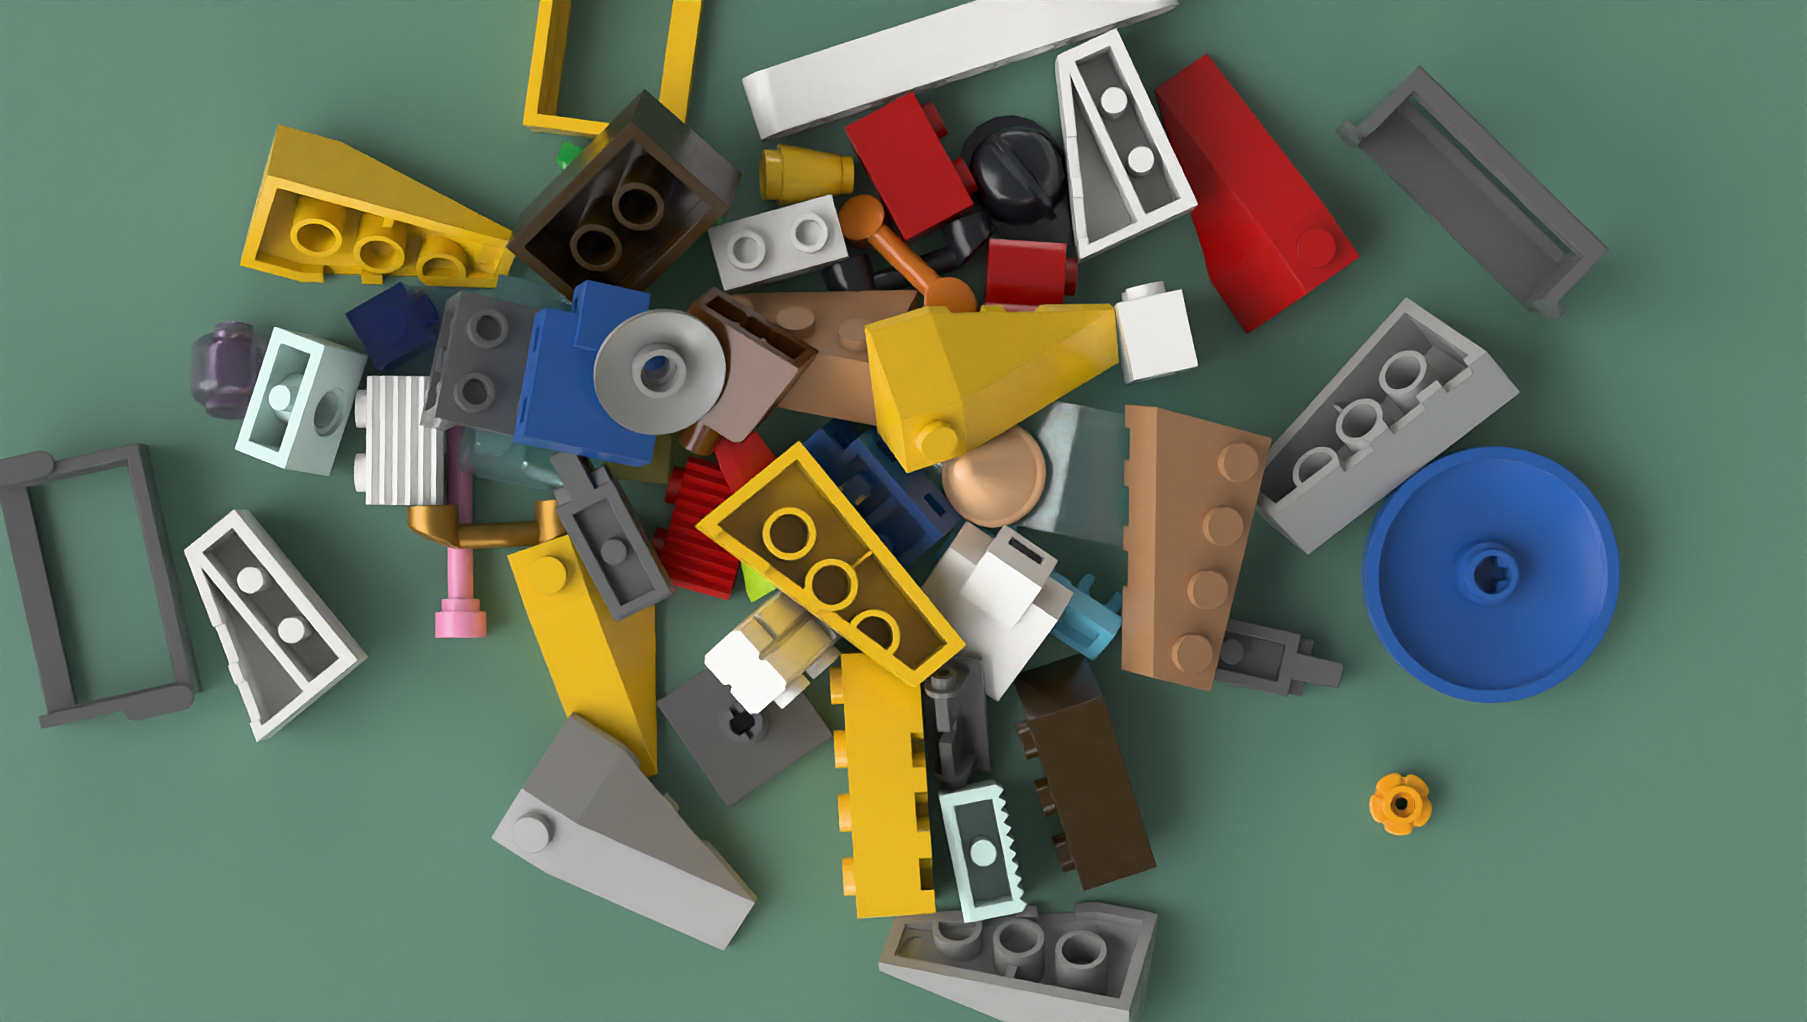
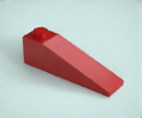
[1154,53,1360,334]

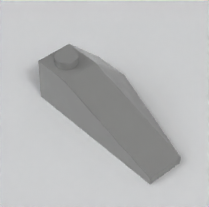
[491,712,758,951]
[878,902,1158,1022]

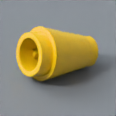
[759,143,854,207]

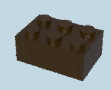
[506,89,742,303]

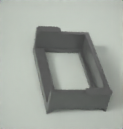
[1335,65,1609,320]
[0,443,203,729]

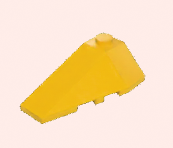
[240,124,515,288]
[864,304,1119,473]
[507,534,658,777]

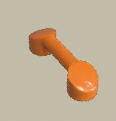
[838,194,979,313]

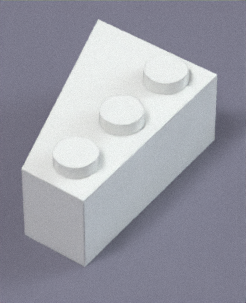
[1055,28,1198,264]
[184,509,368,742]

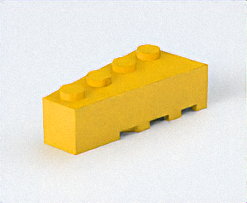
[694,441,966,687]

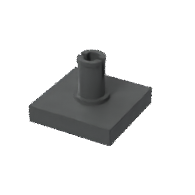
[656,667,834,808]

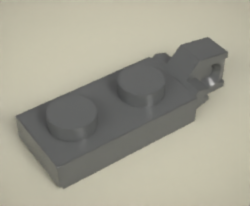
[549,451,676,622]
[1214,618,1344,697]

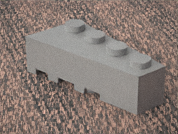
[1255,297,1520,555]

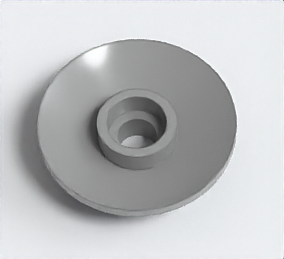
[593,309,726,435]

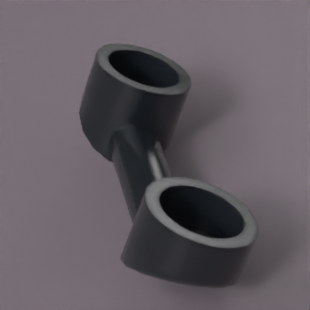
[820,211,994,292]

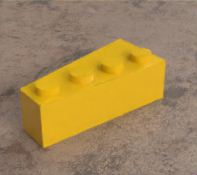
[829,650,936,919]

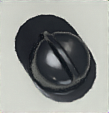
[960,115,1075,250]

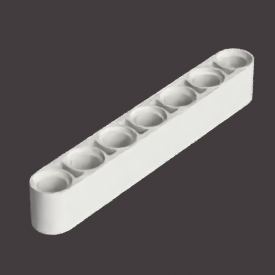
[742,0,1180,141]

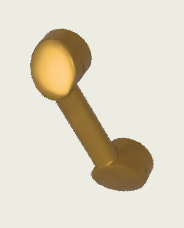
[406,500,567,550]

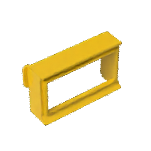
[523,0,704,139]

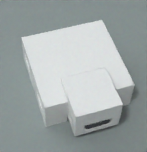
[920,521,1074,702]

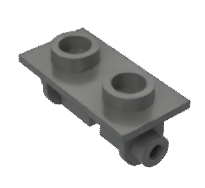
[921,656,992,790]

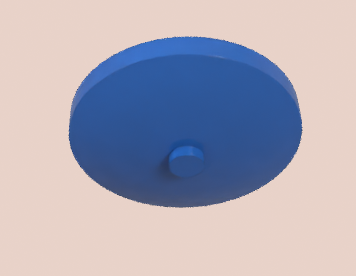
[1361,445,1620,703]

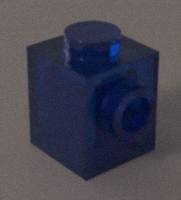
[345,282,442,373]

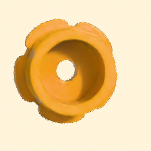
[1369,773,1433,835]

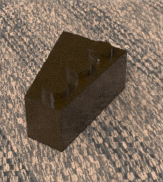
[1013,653,1157,891]

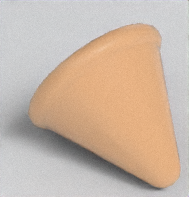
[941,425,1046,528]

